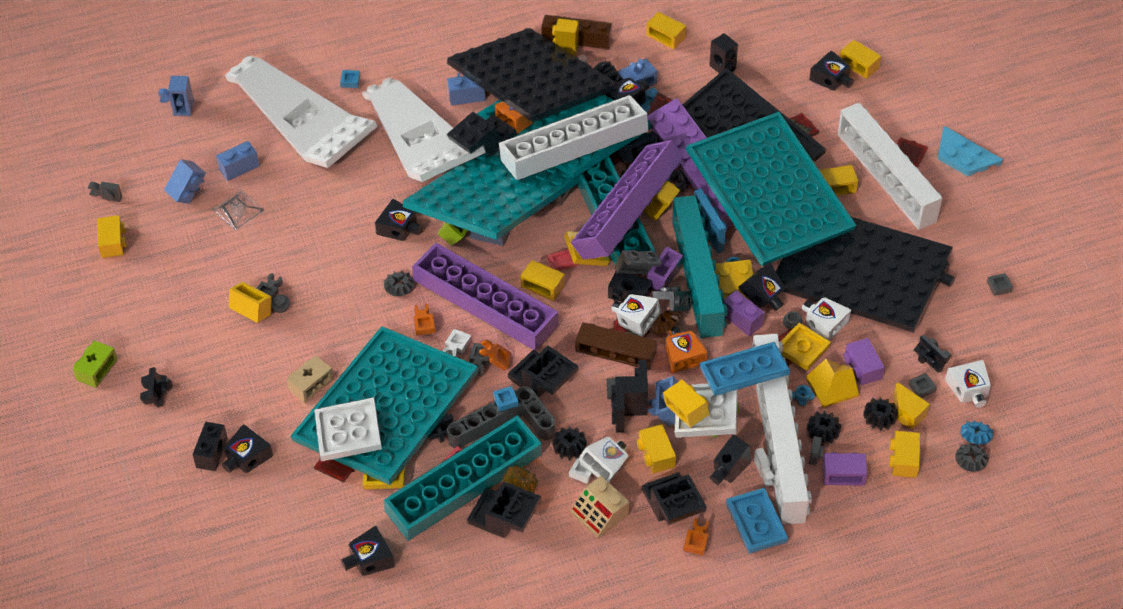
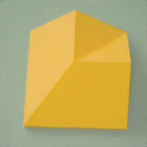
[806,359,859,408]

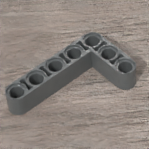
[447,387,555,448]

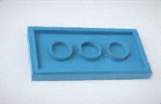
[700,342,790,396]

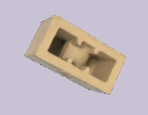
[287,355,334,403]

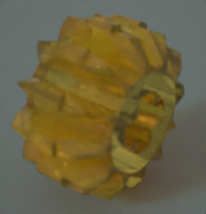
[502,465,538,493]

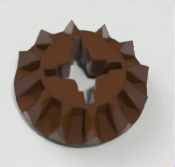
[651,311,680,334]

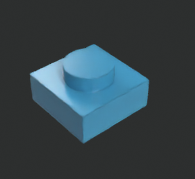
[340,70,360,88]
[493,386,519,412]

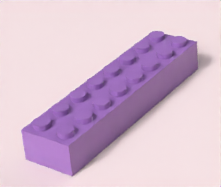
[647,98,733,228]
[570,140,684,259]
[412,243,558,351]

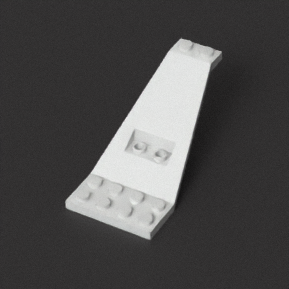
[225,56,377,168]
[362,78,486,182]

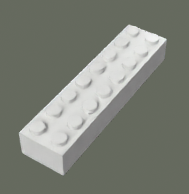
[499,95,648,180]
[838,103,942,230]

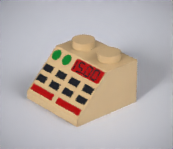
[570,476,629,538]

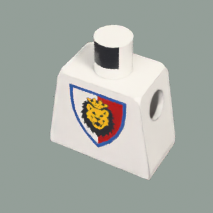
[612,294,661,337]
[802,298,851,341]
[945,360,991,408]
[578,437,628,482]

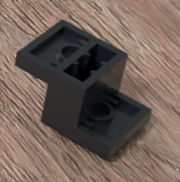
[447,112,517,157]
[508,346,578,398]
[611,360,648,433]
[642,472,707,525]
[467,481,541,538]

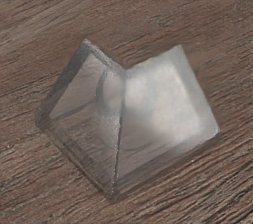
[212,189,264,230]

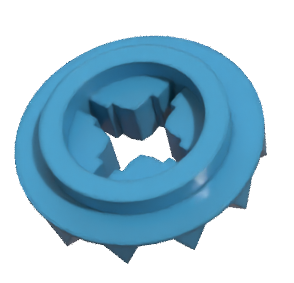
[961,420,993,444]

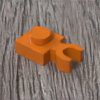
[413,303,435,336]
[479,340,511,371]
[683,518,709,556]

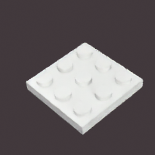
[675,384,738,438]
[315,398,382,461]

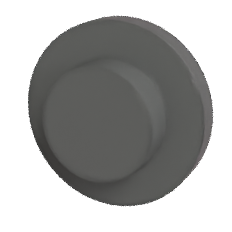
[271,295,290,313]
[783,311,803,329]

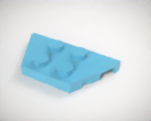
[937,126,1003,176]

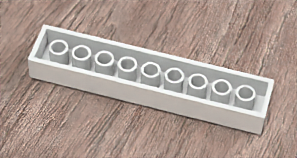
[752,334,812,525]

